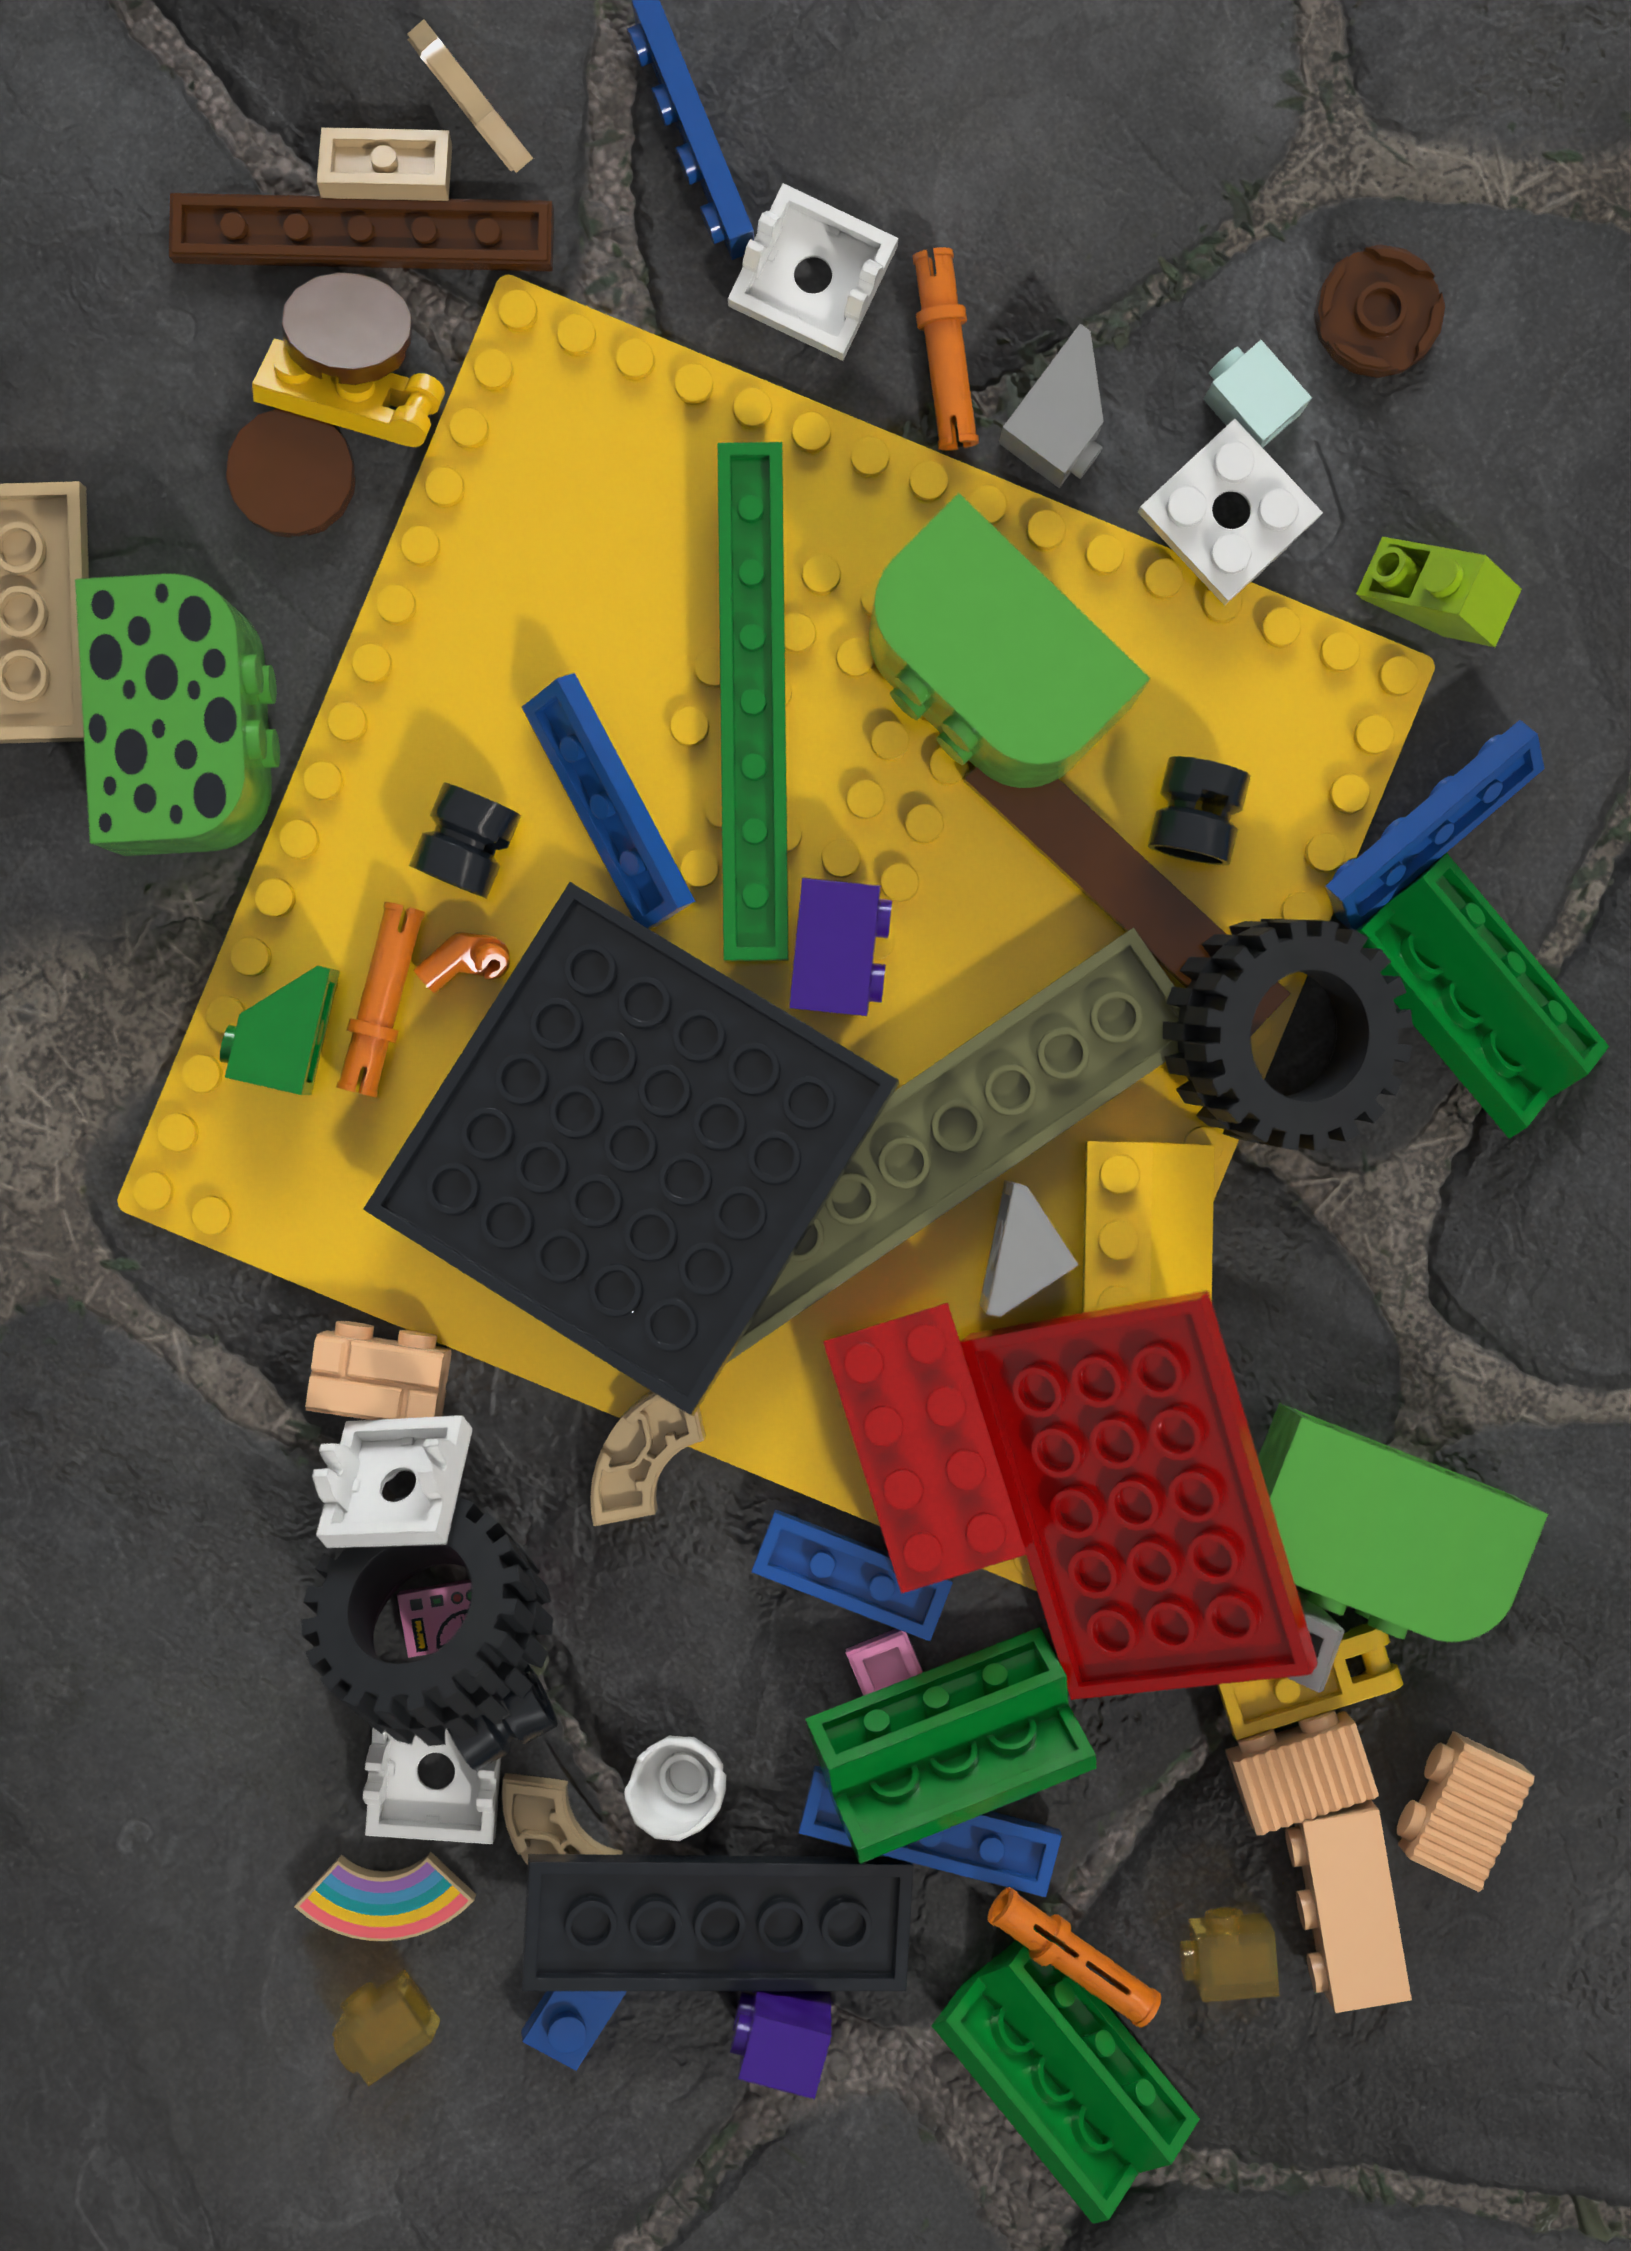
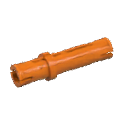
[912,247,979,451]
[336,902,425,1098]
[987,1887,1161,2028]

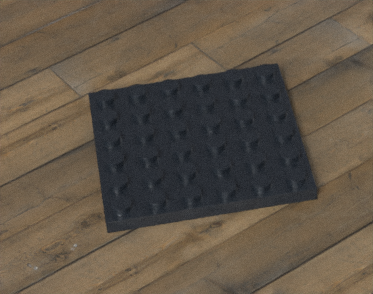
[363,882,899,1416]

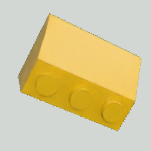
[1082,1141,1215,1313]

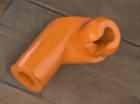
[414,932,510,993]

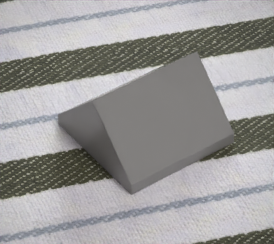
[979,1180,1078,1317]

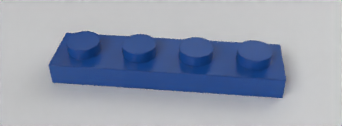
[627,0,754,260]
[522,673,695,929]
[1325,720,1545,930]
[799,1766,1062,1897]

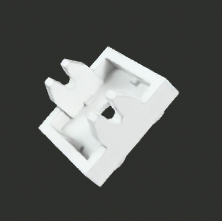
[728,183,898,361]
[1138,419,1323,606]
[312,1416,473,1548]
[363,1718,504,1844]

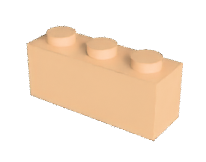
[1285,1799,1412,2013]

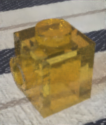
[1180,1907,1280,2002]
[332,1969,441,2086]

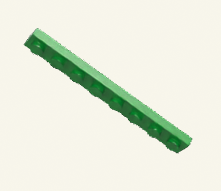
[718,442,789,962]

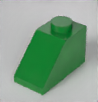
[220,966,340,1095]

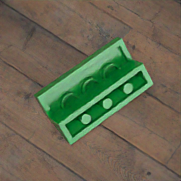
[1356,853,1610,1139]
[805,1627,1097,1864]
[931,1928,1200,2224]

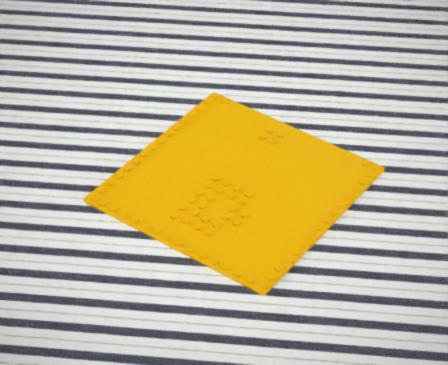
[117,275,1435,1591]

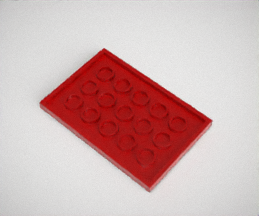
[960,1290,1318,1700]

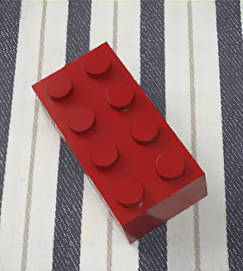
[823,1303,1027,1594]

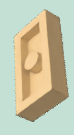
[317,127,452,201]

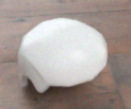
[624,1736,726,1841]

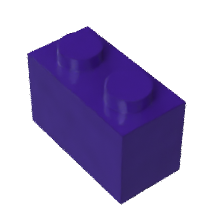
[789,878,892,1016]
[730,1991,832,2099]

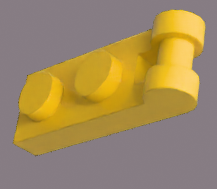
[252,338,445,447]
[1217,1623,1403,1740]

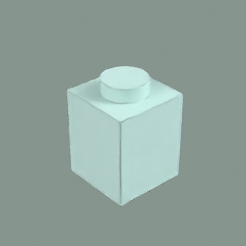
[1203,340,1312,448]

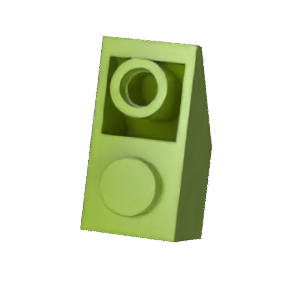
[1356,536,1522,647]

